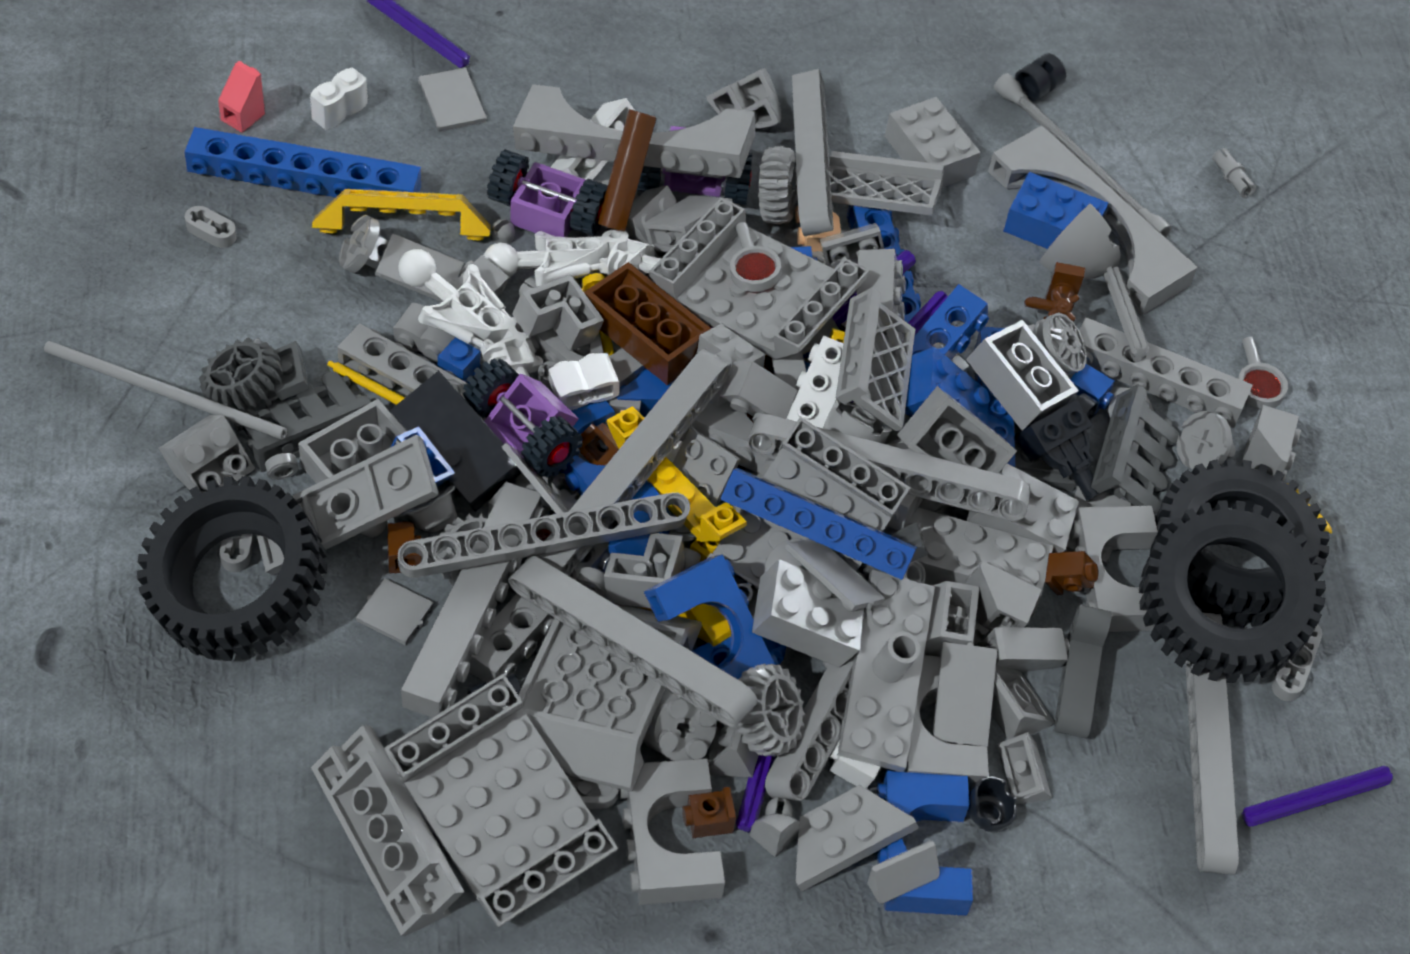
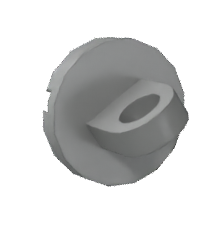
[339,215,389,273]
[1177,411,1236,470]

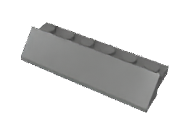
[311,725,464,936]

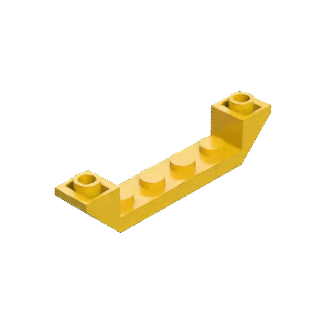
[312,189,491,240]
[607,406,747,542]

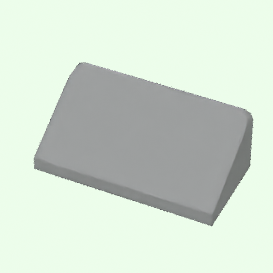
[998,732,1052,804]
[867,841,940,904]

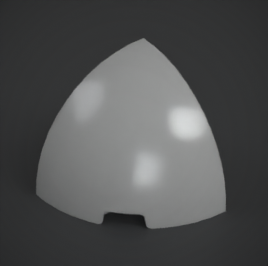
[706,67,782,128]
[1039,204,1121,279]

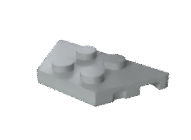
[796,785,919,892]

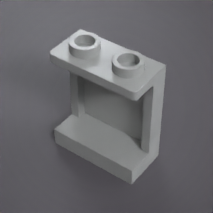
[643,195,733,252]

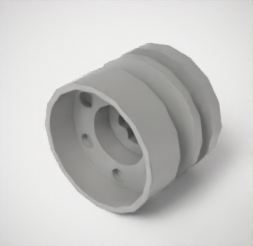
[1028,312,1087,376]

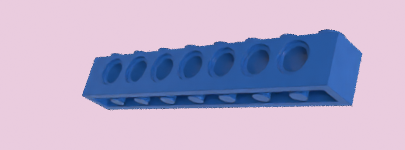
[185,127,421,210]

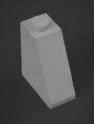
[979,627,1070,672]

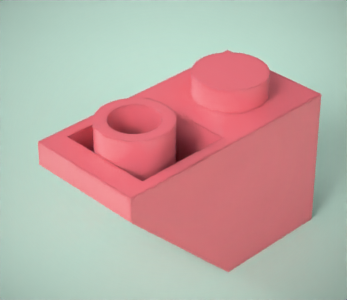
[218,61,265,133]

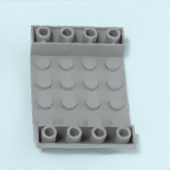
[649,198,870,359]
[707,417,911,619]
[518,604,702,792]
[384,673,618,928]

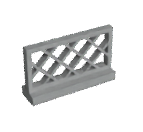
[830,151,944,215]
[836,287,915,431]

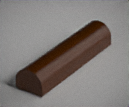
[597,109,657,232]

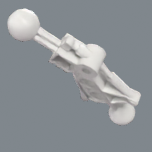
[483,229,660,286]
[398,249,543,377]

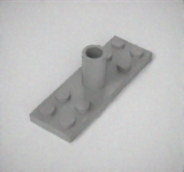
[257,435,439,575]
[837,570,935,772]

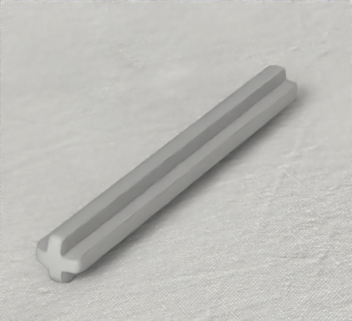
[1103,266,1149,358]

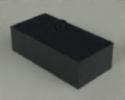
[390,370,522,512]

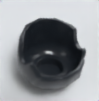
[967,776,1017,833]

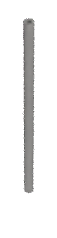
[44,341,287,440]

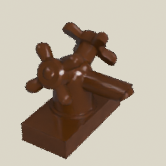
[1024,262,1085,322]

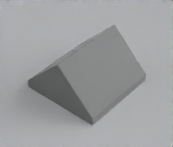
[991,666,1055,739]
[707,721,759,777]

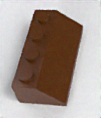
[584,262,711,385]

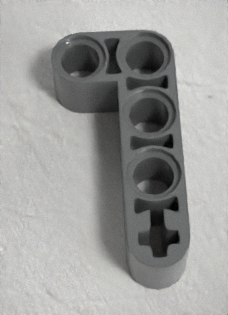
[1054,604,1112,739]

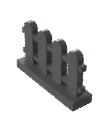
[234,371,371,472]
[1091,384,1179,514]

